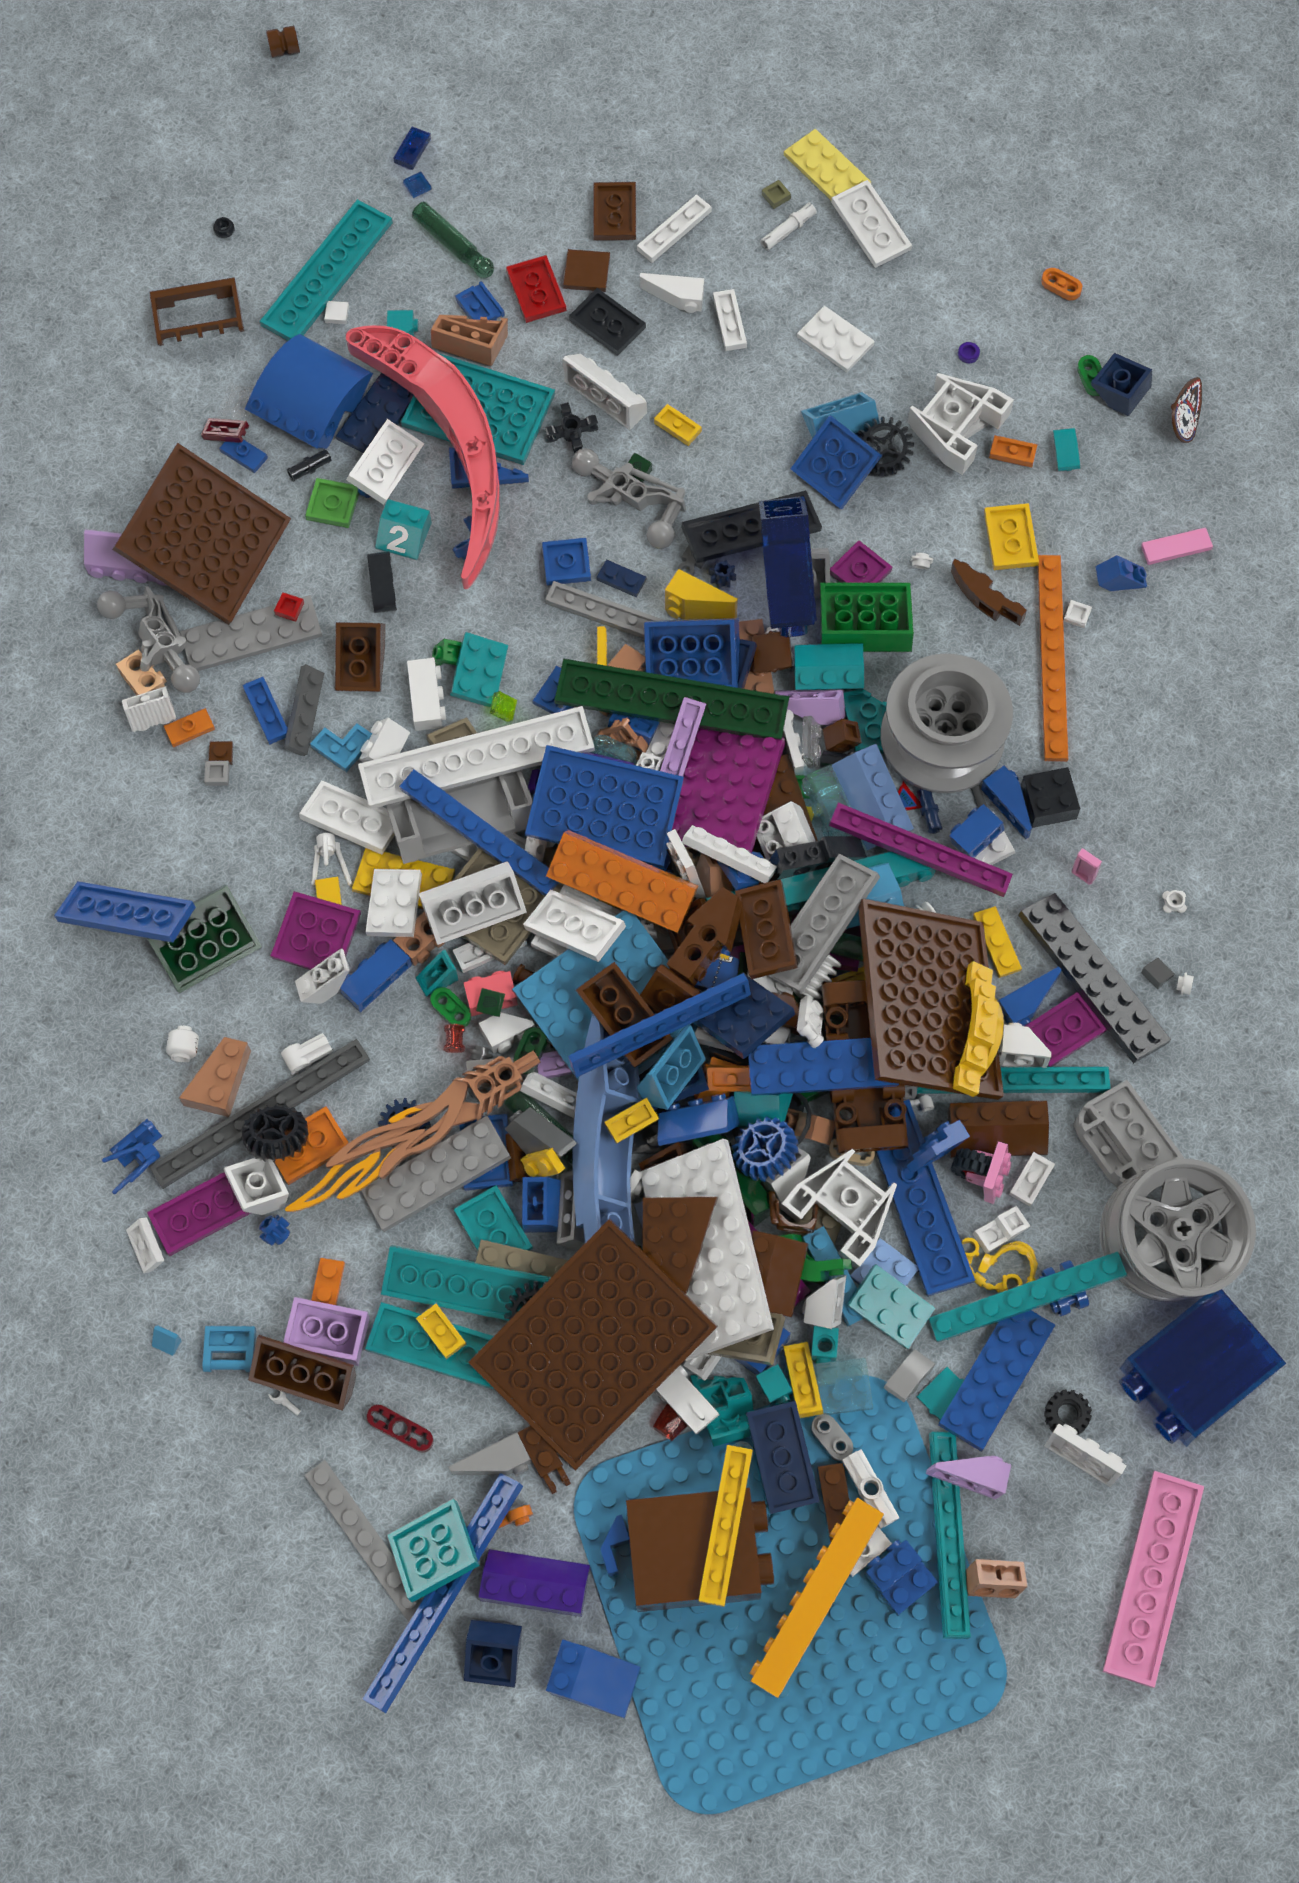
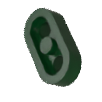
[513,1027,547,1074]

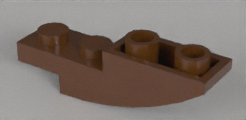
[951,559,1027,626]

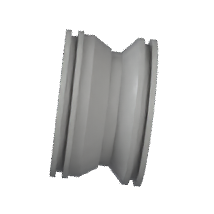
[1100,1159,1256,1302]

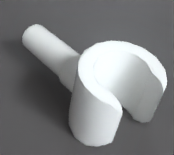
[904,1095,934,1112]
[268,1390,301,1416]

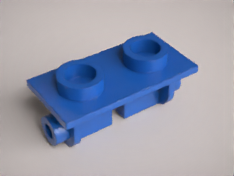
[110,1119,162,1167]

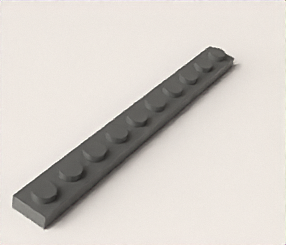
[149,1039,370,1189]

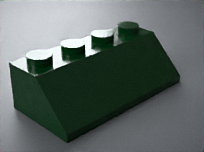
[693,1134,777,1227]

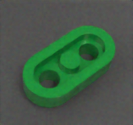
[1077,355,1102,396]
[430,987,471,1029]

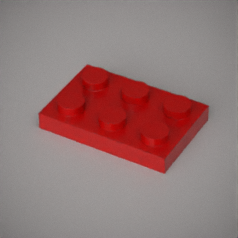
[506,255,567,323]

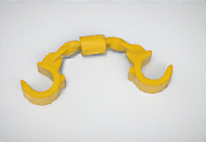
[961,1237,1022,1293]

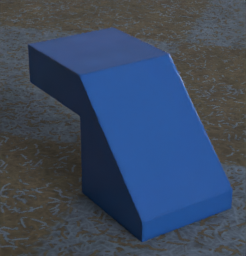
[600,1514,630,1577]

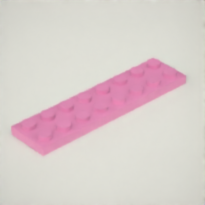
[1102,1471,1204,1688]

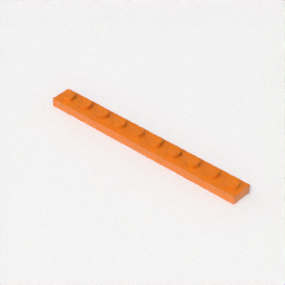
[1038,555,1068,762]

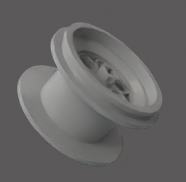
[881,654,1013,793]

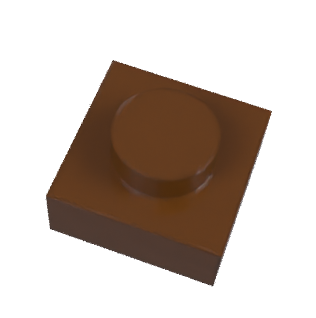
[209,741,234,765]

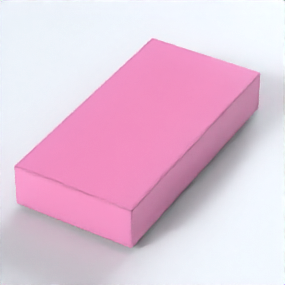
[1072,848,1102,885]

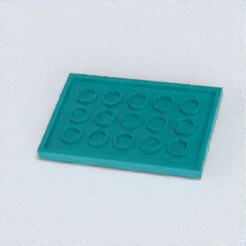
[401,352,555,465]

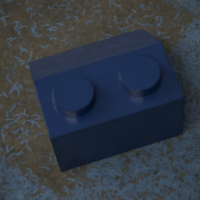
[1091,353,1152,416]
[464,1620,522,1688]

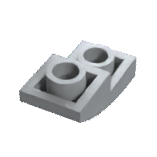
[884,1350,935,1402]

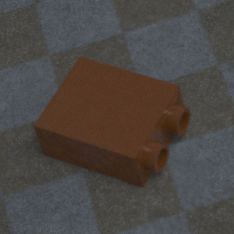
[626,1488,774,1612]

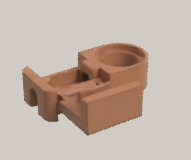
[596,718,649,760]

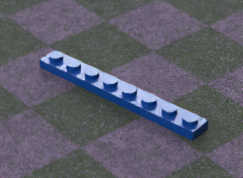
[399,769,559,896]
[568,973,751,1078]

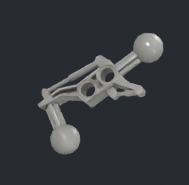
[572,448,686,549]
[97,586,200,693]

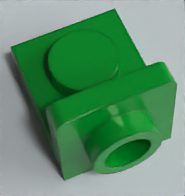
[432,638,462,666]

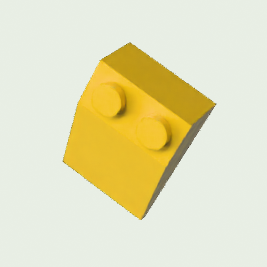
[665,569,738,620]

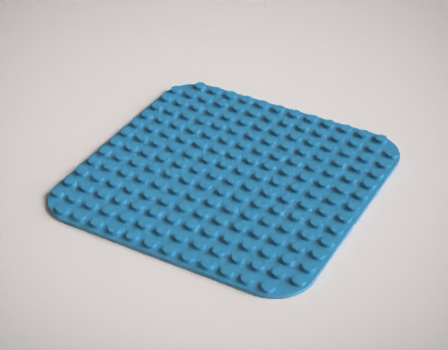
[574,1376,1007,1814]

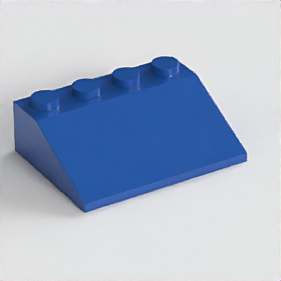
[644,618,740,688]

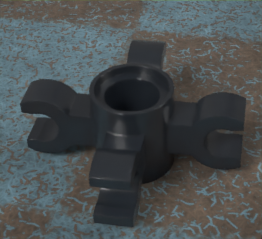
[545,402,598,453]

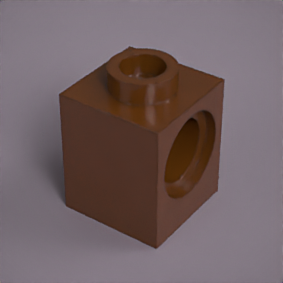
[822,719,862,753]

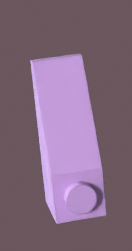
[775,690,846,726]
[926,1456,1011,1500]

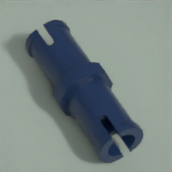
[917,788,943,834]

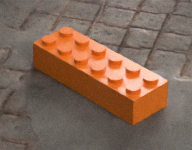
[546,830,699,933]

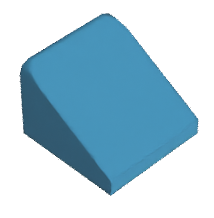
[152,1325,181,1356]

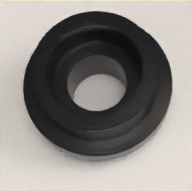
[213,217,235,238]

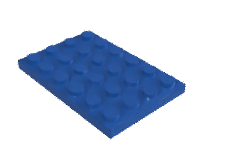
[525,745,684,868]

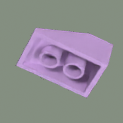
[283,1297,370,1366]

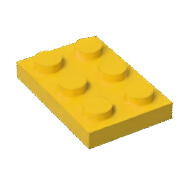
[984,503,1039,570]

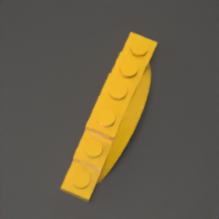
[953,961,1004,1097]

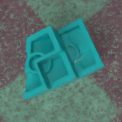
[690,1375,754,1447]

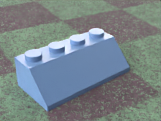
[830,744,914,851]

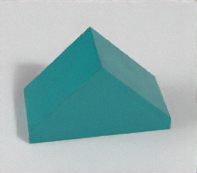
[415,950,459,997]

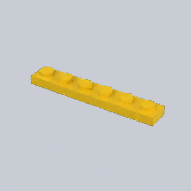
[698,1445,753,1607]

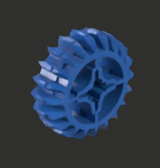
[732,1116,799,1182]

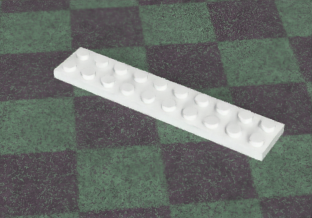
[358,706,595,809]

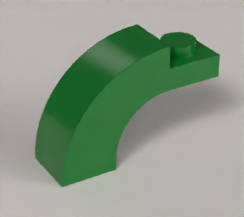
[780,1234,852,1282]

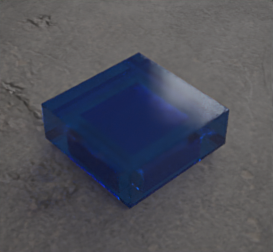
[403,171,432,198]

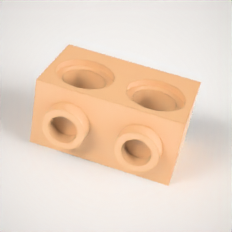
[116,649,167,696]

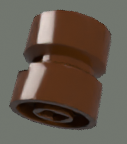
[266,25,300,58]

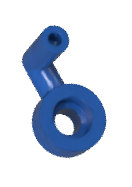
[452,516,472,560]

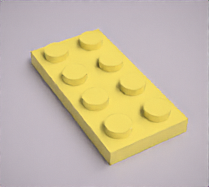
[784,129,871,200]

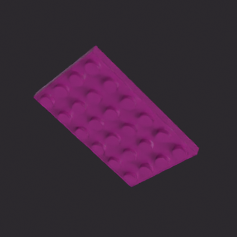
[669,728,785,853]

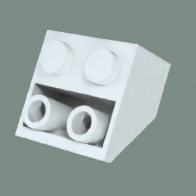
[757,801,815,861]

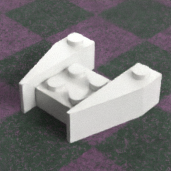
[907,373,1014,475]
[779,1149,897,1269]

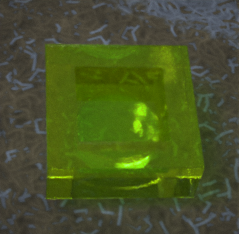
[490,691,517,722]

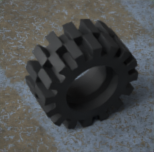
[1044,1389,1092,1435]

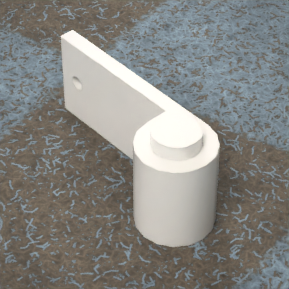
[654,1365,719,1435]

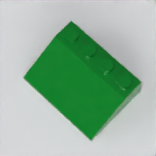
[820,583,914,652]

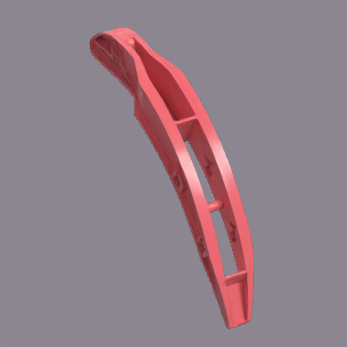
[346,325,500,589]

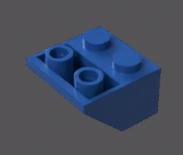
[522,1177,561,1233]

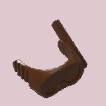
[768,1191,818,1234]

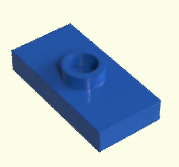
[219,439,268,474]

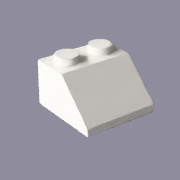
[998,1023,1051,1068]
[224,1158,289,1215]

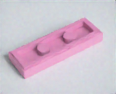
[1141,528,1213,565]

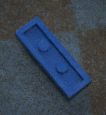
[242,677,288,745]

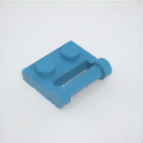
[203,1326,256,1372]

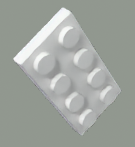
[831,180,912,268]
[346,419,424,505]
[299,781,395,855]
[523,890,626,962]

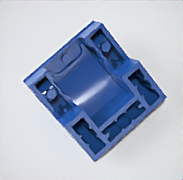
[245,334,373,449]

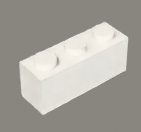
[407,658,446,731]

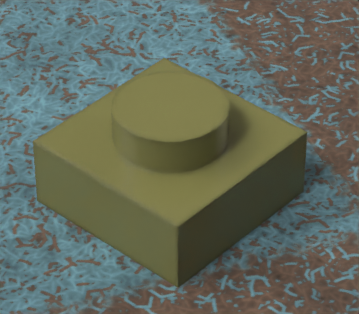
[762,180,791,209]

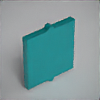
[917,1367,964,1420]

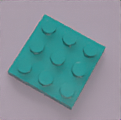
[387,1498,480,1603]

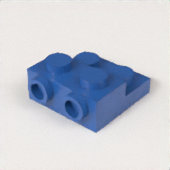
[907,1120,970,1174]
[865,1540,938,1616]

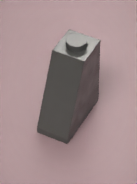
[505,1107,577,1159]

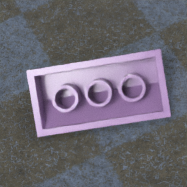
[84,530,166,586]

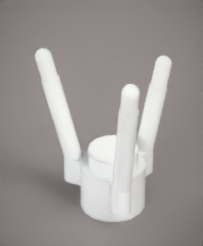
[311,833,352,886]

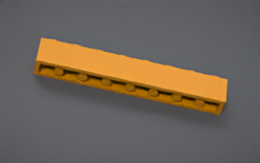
[749,1497,884,1698]

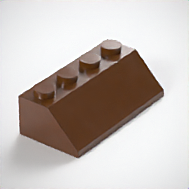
[575,962,673,1068]
[947,1101,1049,1158]
[248,1335,357,1411]

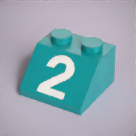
[375,499,432,560]

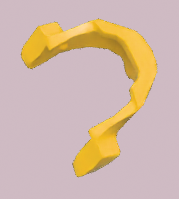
[978,1241,1038,1283]

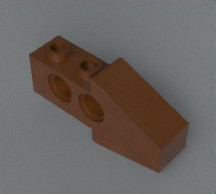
[667,887,743,986]

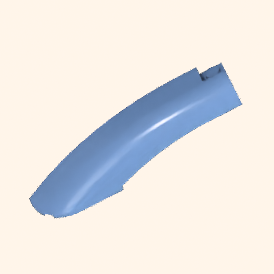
[573,1014,641,1243]

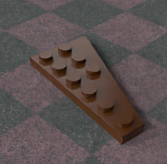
[643,1197,718,1294]

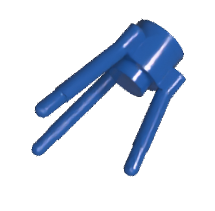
[102,1141,160,1194]

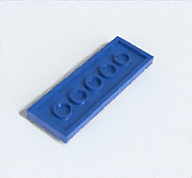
[54,881,196,942]
[748,1038,899,1096]
[938,1310,1055,1452]

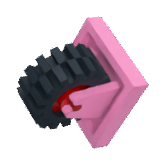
[951,1142,1012,1204]

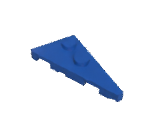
[449,447,529,489]

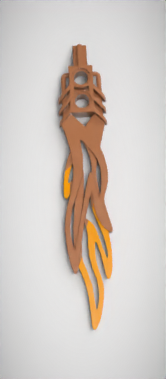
[285,1050,541,1212]

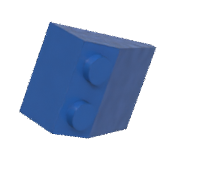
[546,1639,641,1719]

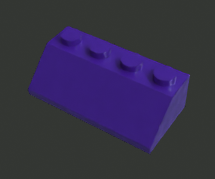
[478,1549,590,1617]

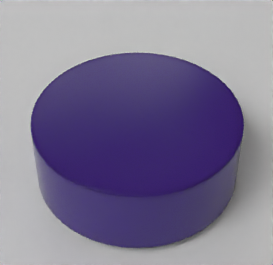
[958,342,980,364]

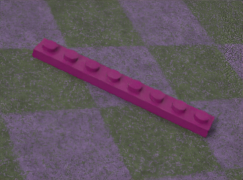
[829,802,1013,897]

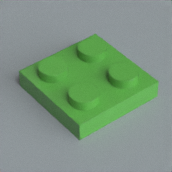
[305,478,359,528]

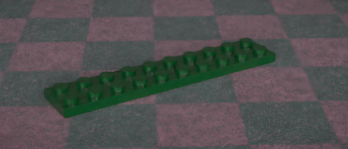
[554,658,789,740]

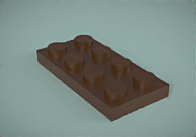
[735,879,798,980]

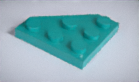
[843,689,887,754]

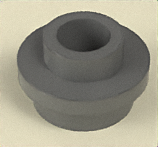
[469,1045,493,1060]

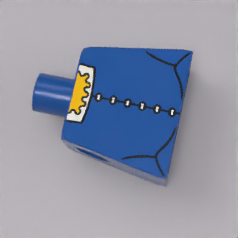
[689,944,739,991]

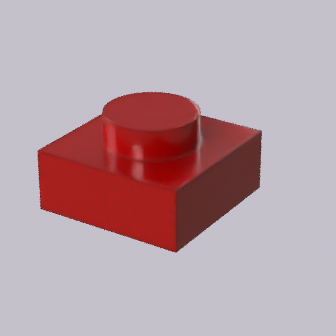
[274,592,304,622]

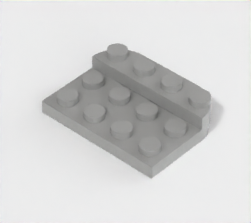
[1073,1080,1184,1188]

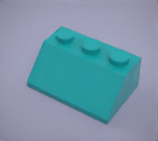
[794,643,864,690]

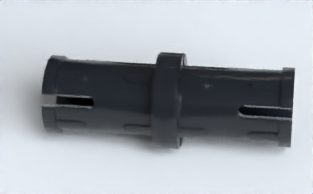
[287,449,332,482]

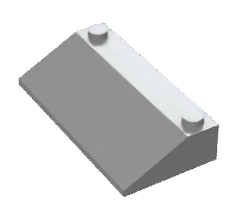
[386,770,533,864]

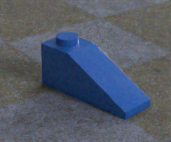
[981,765,1032,839]
[998,966,1061,1026]

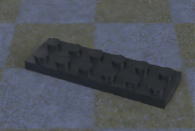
[681,490,822,564]

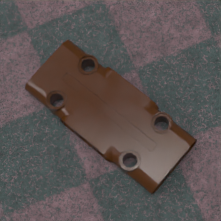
[821,980,909,1154]

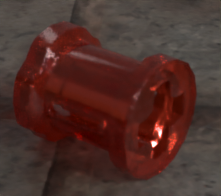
[443,1024,465,1053]

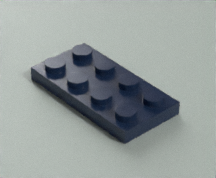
[336,373,413,453]
[745,1401,820,1514]

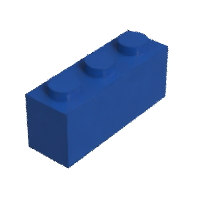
[339,939,412,1013]

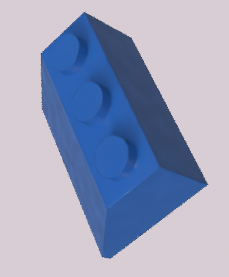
[658,1093,740,1146]

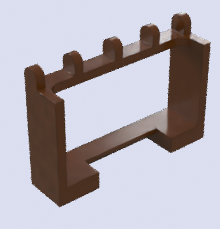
[150,277,245,346]

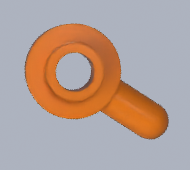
[499,1505,533,1528]

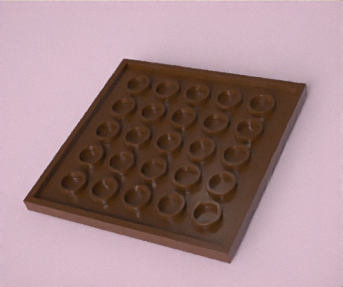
[112,443,291,625]

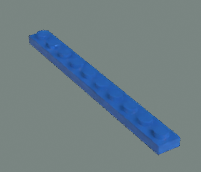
[362,1473,523,1714]

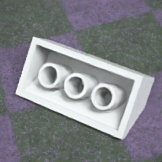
[563,354,647,430]
[418,861,527,945]

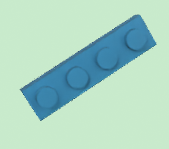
[802,1226,863,1327]

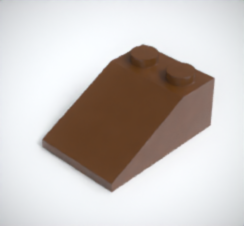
[335,622,386,692]

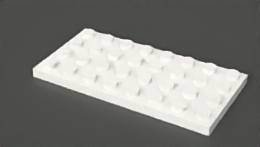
[640,1139,774,1361]

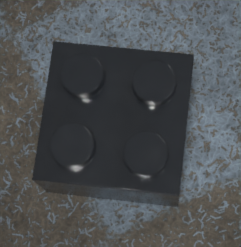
[1021,767,1081,828]

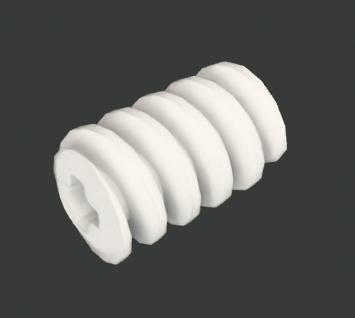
[793,954,841,1001]

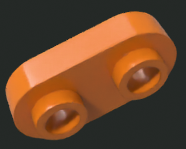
[1041,268,1083,300]

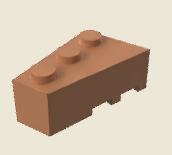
[431,314,508,366]
[179,1037,251,1117]

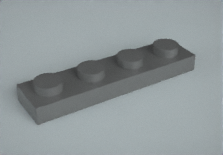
[284,664,325,756]

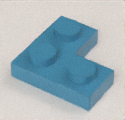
[310,723,372,773]

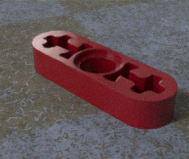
[367,1405,434,1453]

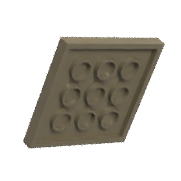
[453,848,561,966]

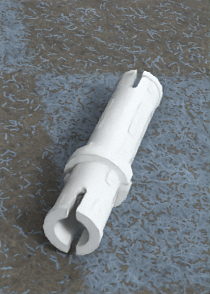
[760,202,817,251]

